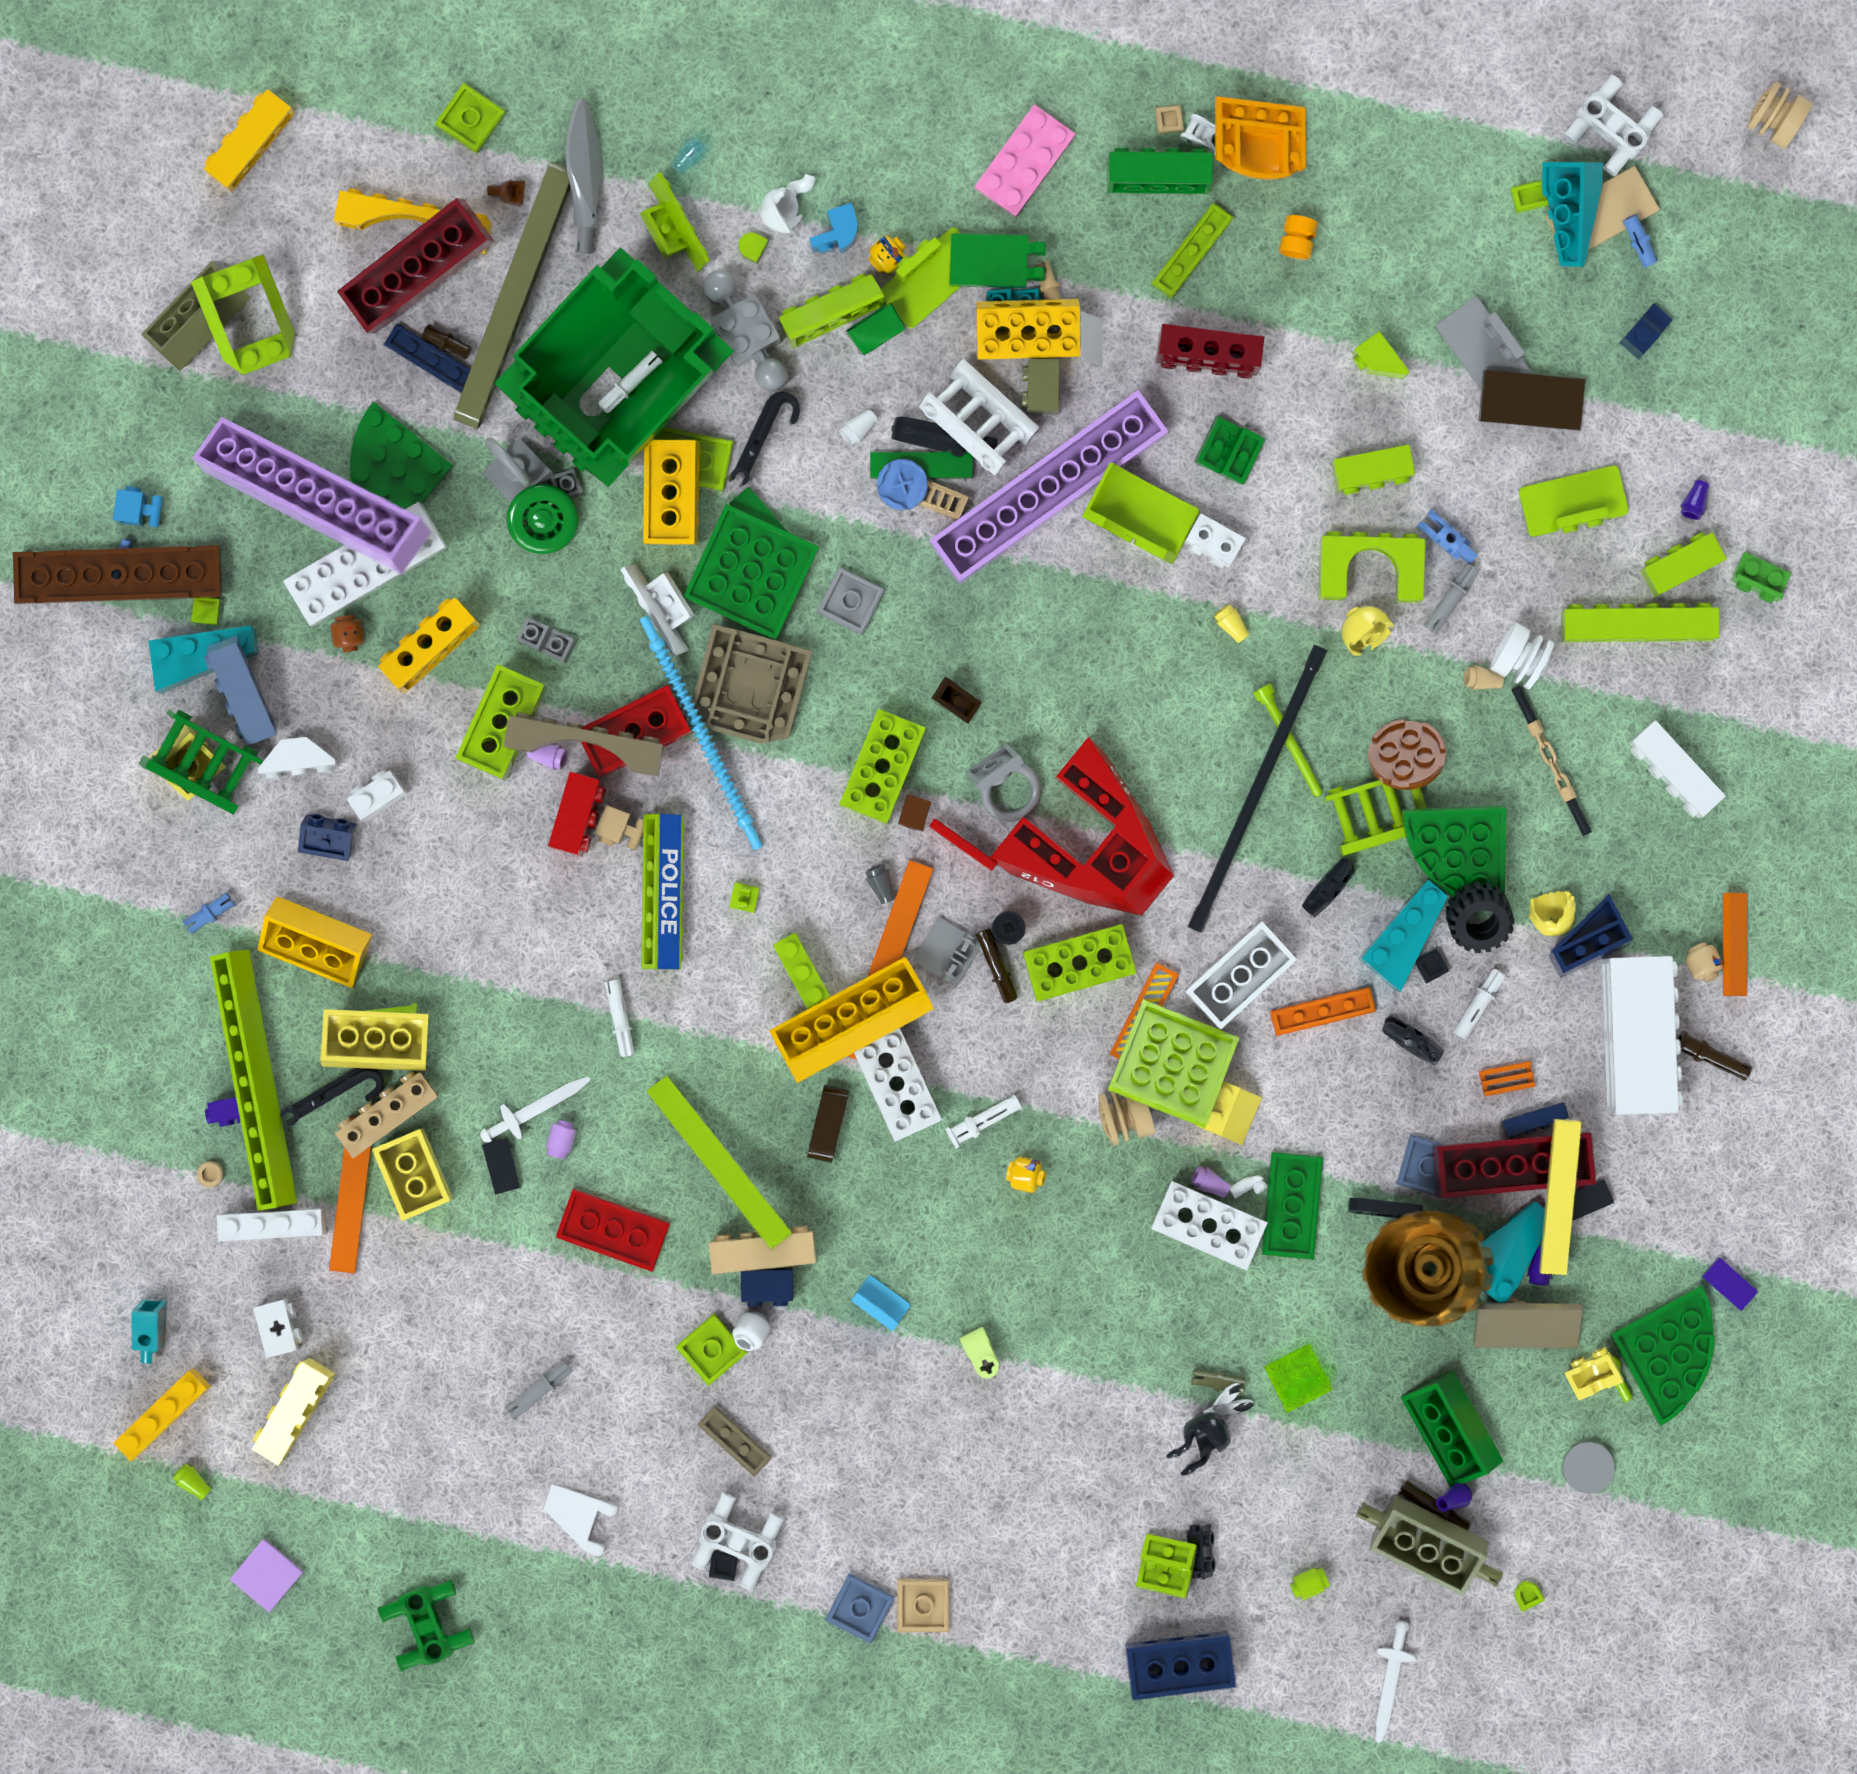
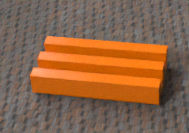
[1479,1061,1536,1097]

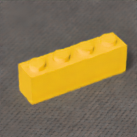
[203,89,295,193]
[113,1368,212,1462]

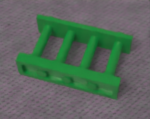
[138,709,263,815]

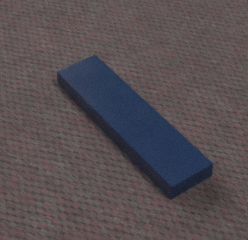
[383,323,471,394]

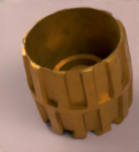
[1362,1211,1494,1327]

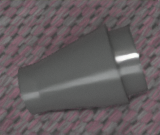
[865,864,895,904]

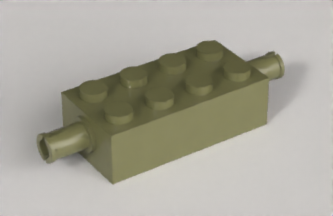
[1356,1495,1503,1596]

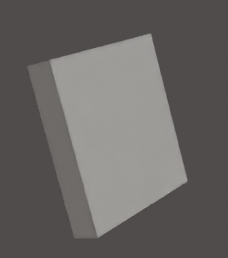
[816,567,885,635]

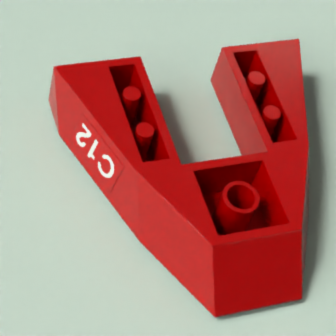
[990,737,1174,916]

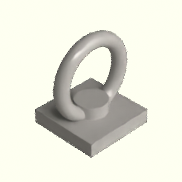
[482,437,554,503]
[965,743,1041,822]

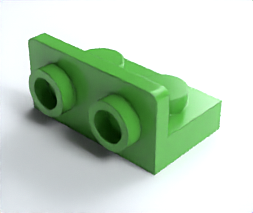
[1730,552,1791,603]

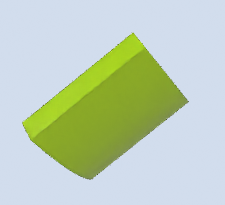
[1135,1533,1197,1599]

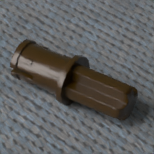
[422,324,472,360]

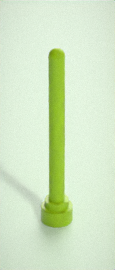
[1253,683,1322,797]

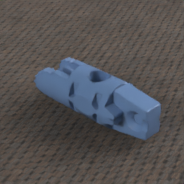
[1417,509,1478,564]

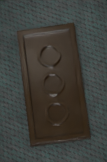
[1478,370,1586,431]

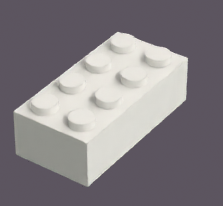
[1184,922,1297,1030]

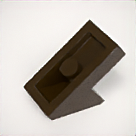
[931,677,982,724]

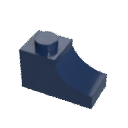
[1619,303,1673,359]

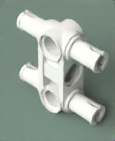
[1563,75,1663,177]
[691,1492,784,1591]

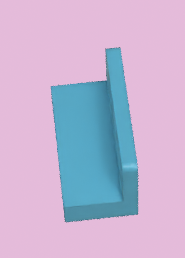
[851,1275,910,1332]

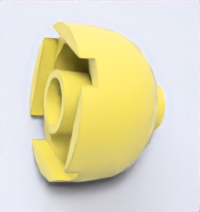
[1341,606,1394,656]

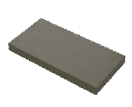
[1473,1303,1583,1348]

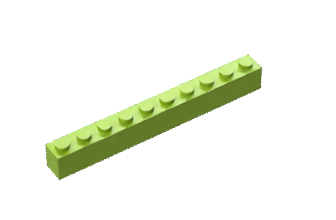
[209,949,298,1211]

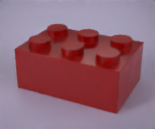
[548,772,606,857]

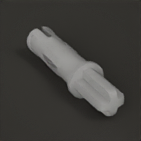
[1423,564,1479,634]
[505,1360,573,1420]

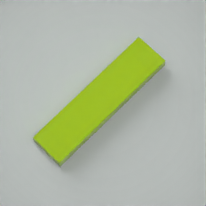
[1151,202,1234,299]

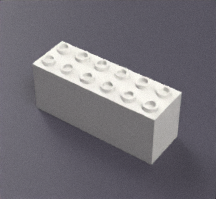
[283,502,448,626]
[1601,956,1682,1115]

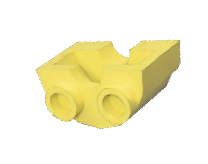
[1564,1347,1624,1400]

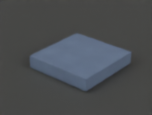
[1396,1135,1446,1199]
[825,1573,895,1644]

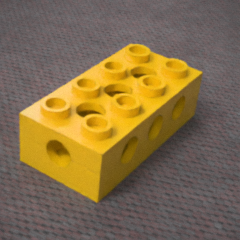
[976,299,1081,360]
[643,440,700,545]
[377,597,481,694]

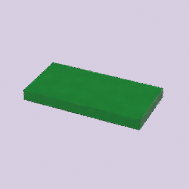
[1262,1152,1323,1260]

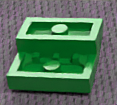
[1194,416,1265,485]

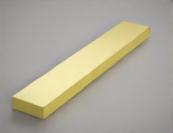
[1539,1119,1581,1275]

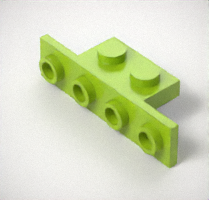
[640,172,710,273]

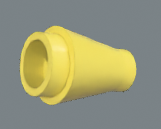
[1214,604,1249,643]

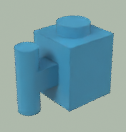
[113,486,163,528]

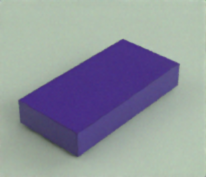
[1701,1257,1758,1311]

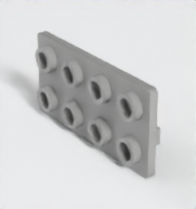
[1435,297,1533,390]

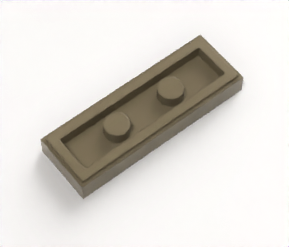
[697,1405,772,1477]

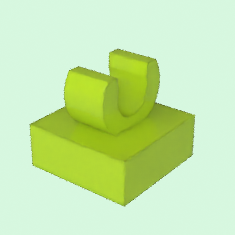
[729,882,760,913]

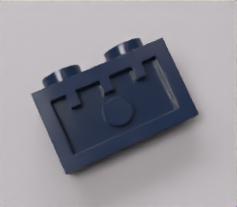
[298,814,356,861]

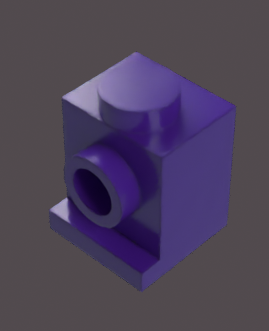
[205,1098,241,1127]

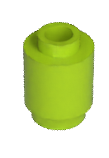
[1289,1567,1330,1601]

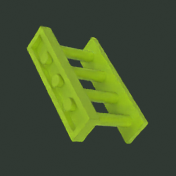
[1323,780,1427,857]

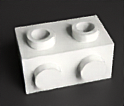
[1185,514,1246,569]
[347,770,408,822]

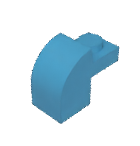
[809,203,858,254]

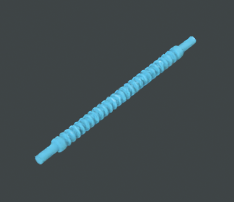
[639,615,763,851]

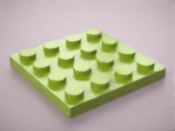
[1108,1000,1239,1128]

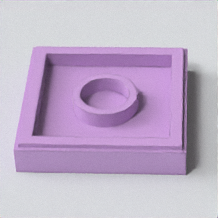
[229,1538,304,1612]

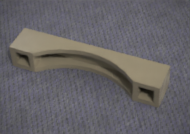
[503,712,664,777]

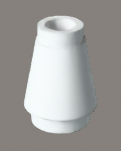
[839,409,878,446]

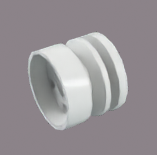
[1490,622,1554,690]

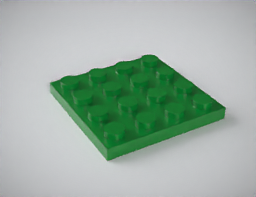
[683,504,820,640]

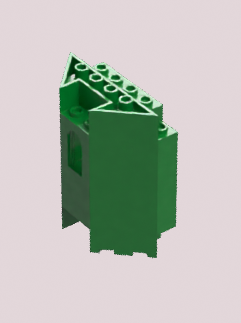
[494,247,734,487]

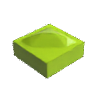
[191,598,221,626]

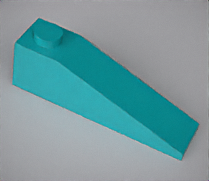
[1542,162,1603,267]
[1481,1201,1545,1303]

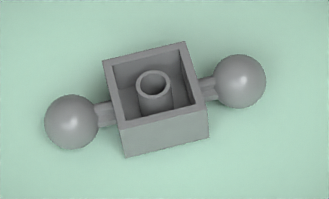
[704,270,788,391]

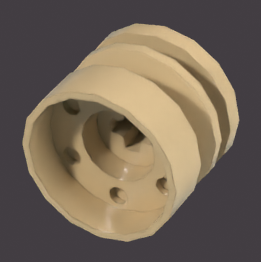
[1747,80,1813,149]
[1098,1091,1155,1146]

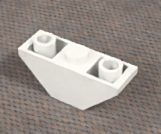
[258,737,339,779]

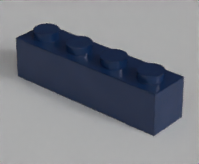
[1501,1102,1569,1139]

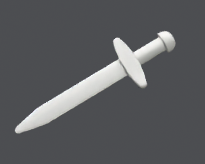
[480,1077,590,1143]
[1376,1621,1416,1743]

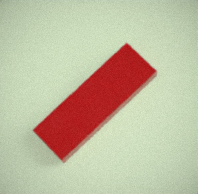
[929,819,997,872]

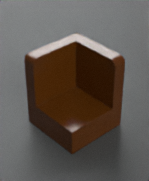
[898,794,931,832]

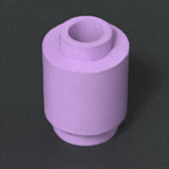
[546,1120,577,1160]

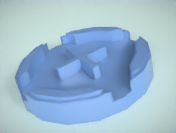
[877,459,928,511]

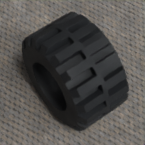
[1445,882,1515,953]

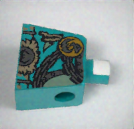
[131,1300,167,1364]

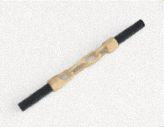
[1511,686,1592,836]

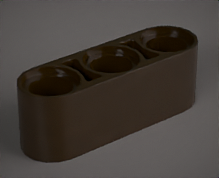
[807,1085,849,1163]

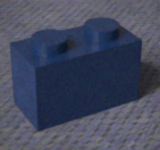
[740,1269,794,1307]

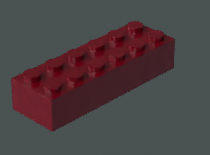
[337,198,495,334]
[1432,1132,1596,1198]

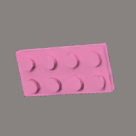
[974,104,1076,218]

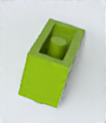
[1352,331,1410,379]

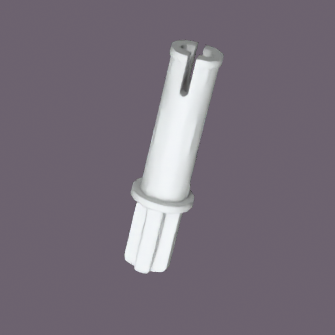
[598,351,663,413]
[1453,968,1505,1040]
[604,980,634,1057]

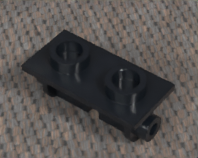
[1187,1524,1216,1580]

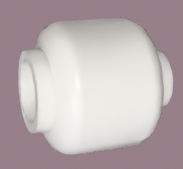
[732,1312,771,1351]

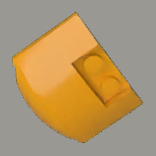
[1215,96,1306,180]

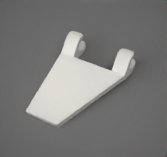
[544,1484,618,1556]

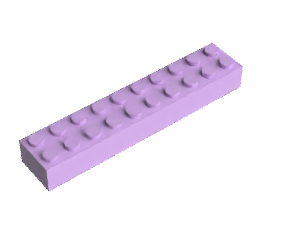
[929,390,1168,585]
[192,417,431,574]

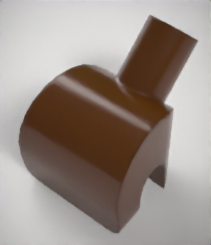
[487,179,525,206]

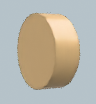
[197,1161,224,1187]

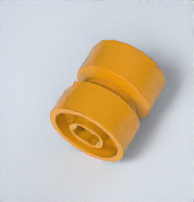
[1279,215,1318,260]

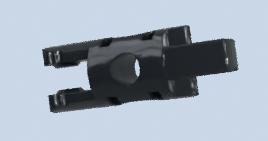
[1302,858,1356,918]
[1382,1016,1444,1065]

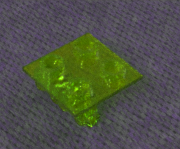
[1264,1344,1332,1413]

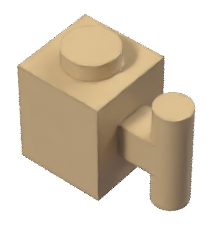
[595,805,643,850]

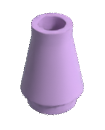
[527,745,567,770]
[1190,1166,1231,1198]

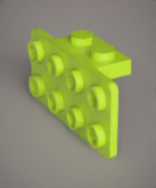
[881,227,961,329]
[1518,465,1629,537]

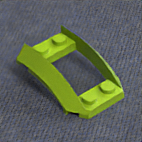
[191,254,295,375]

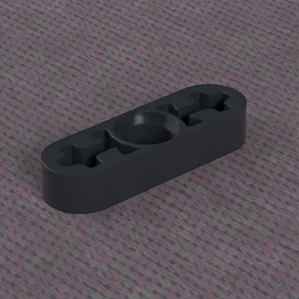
[1348,1198,1423,1218]

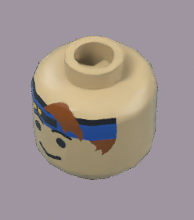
[1685,943,1724,983]

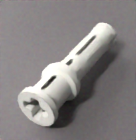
[945,1094,1022,1149]

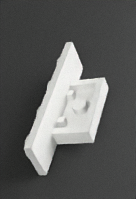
[621,564,695,657]

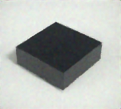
[1415,949,1449,984]
[709,1551,738,1581]

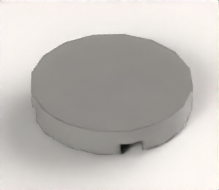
[1562,1441,1615,1494]

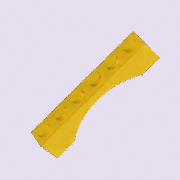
[333,188,493,255]

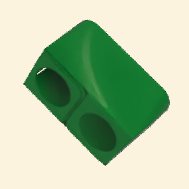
[846,303,905,355]

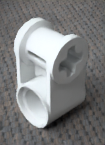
[1180,114,1216,156]

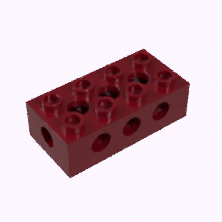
[1155,324,1265,379]

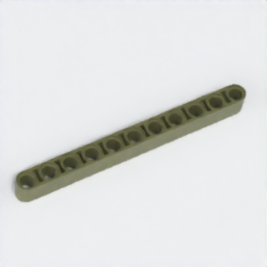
[453,161,571,429]

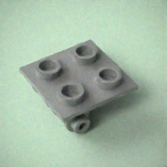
[913,917,981,987]

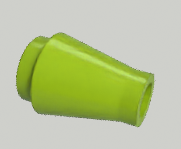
[172,1463,211,1500]

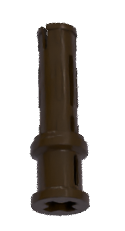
[1677,1030,1752,1081]

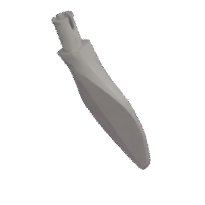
[566,98,603,254]

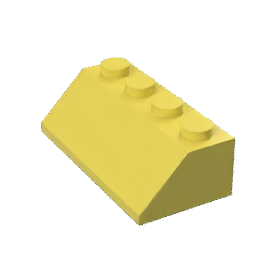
[321,1009,428,1071]

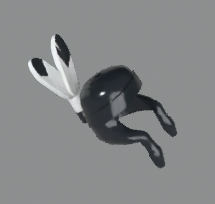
[1166,1383,1254,1476]

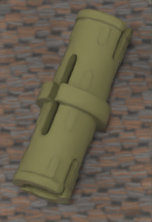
[1191,1368,1245,1395]

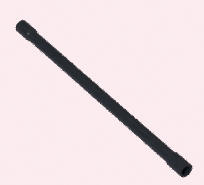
[1187,645,1328,933]

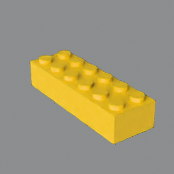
[769,957,934,1083]

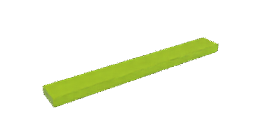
[646,1076,792,1251]

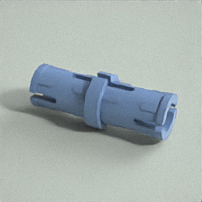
[1622,214,1658,267]
[183,892,235,934]

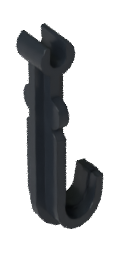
[729,392,800,487]
[891,417,998,457]
[280,1068,384,1126]

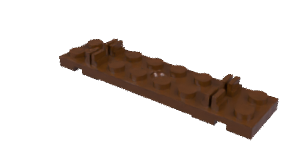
[13,545,222,604]

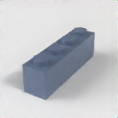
[204,635,277,746]

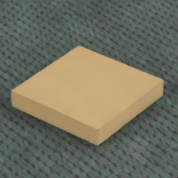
[897,1579,949,1632]

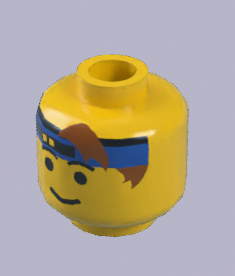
[868,235,906,273]
[1006,1157,1046,1193]

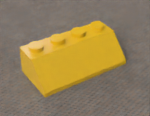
[257,896,372,988]

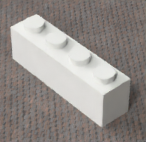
[1629,720,1726,818]
[217,1208,326,1242]

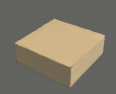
[1155,105,1184,135]

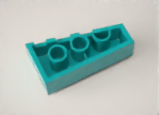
[148,626,259,694]
[1358,880,1448,992]

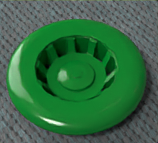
[507,484,579,554]

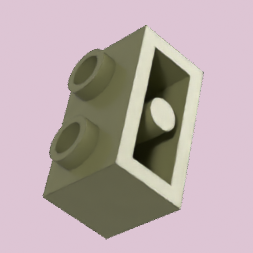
[1022,359,1059,414]

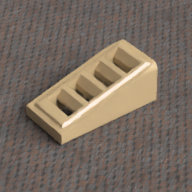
[919,480,969,521]

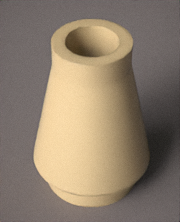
[1464,665,1504,690]

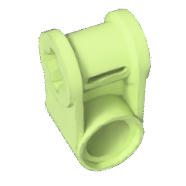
[959,1326,999,1378]

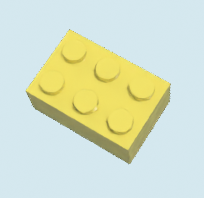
[372,1128,454,1221]

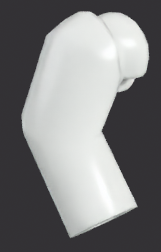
[1229,1175,1267,1199]

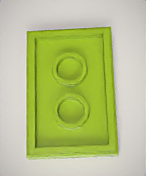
[655,427,734,492]

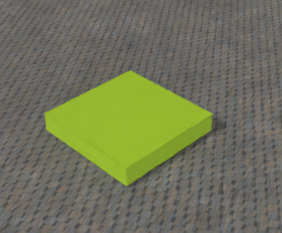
[435,82,506,154]
[675,1313,748,1386]

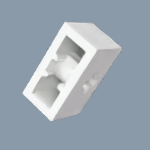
[253,1298,303,1358]

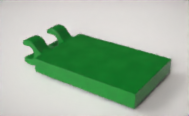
[949,234,1046,288]

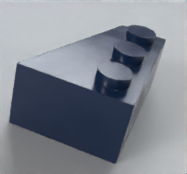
[1549,894,1633,978]

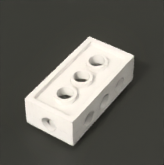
[854,1028,942,1142]
[1151,1181,1267,1270]

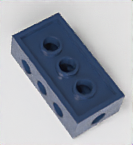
[1125,1631,1236,1701]

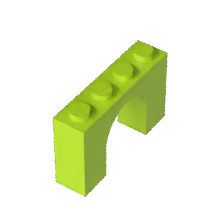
[1318,531,1425,603]

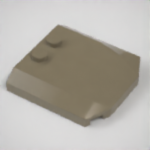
[692,624,813,744]

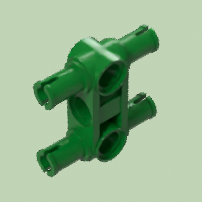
[377,1579,475,1672]

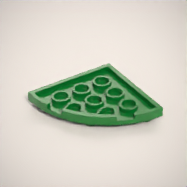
[350,402,453,510]
[1402,806,1506,897]
[1610,1285,1715,1426]

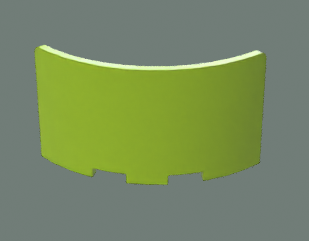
[1082,462,1200,565]

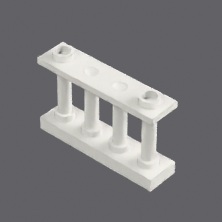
[919,359,1040,476]

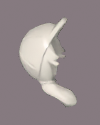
[760,174,815,234]

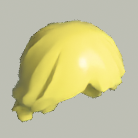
[1529,891,1576,937]

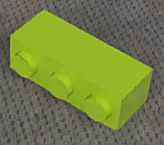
[1331,444,1415,496]
[1640,532,1727,598]
[773,933,831,1009]

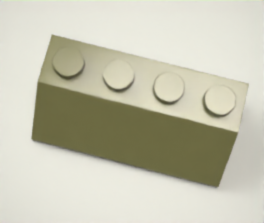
[141,261,251,371]

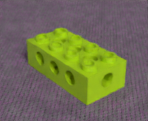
[455,664,547,781]
[839,709,926,825]
[1022,924,1137,1002]

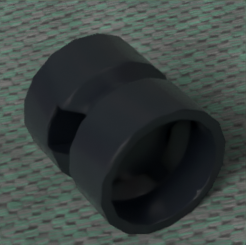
[991,911,1026,946]

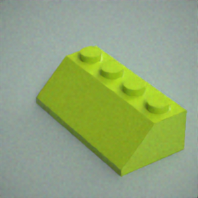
[778,274,885,349]

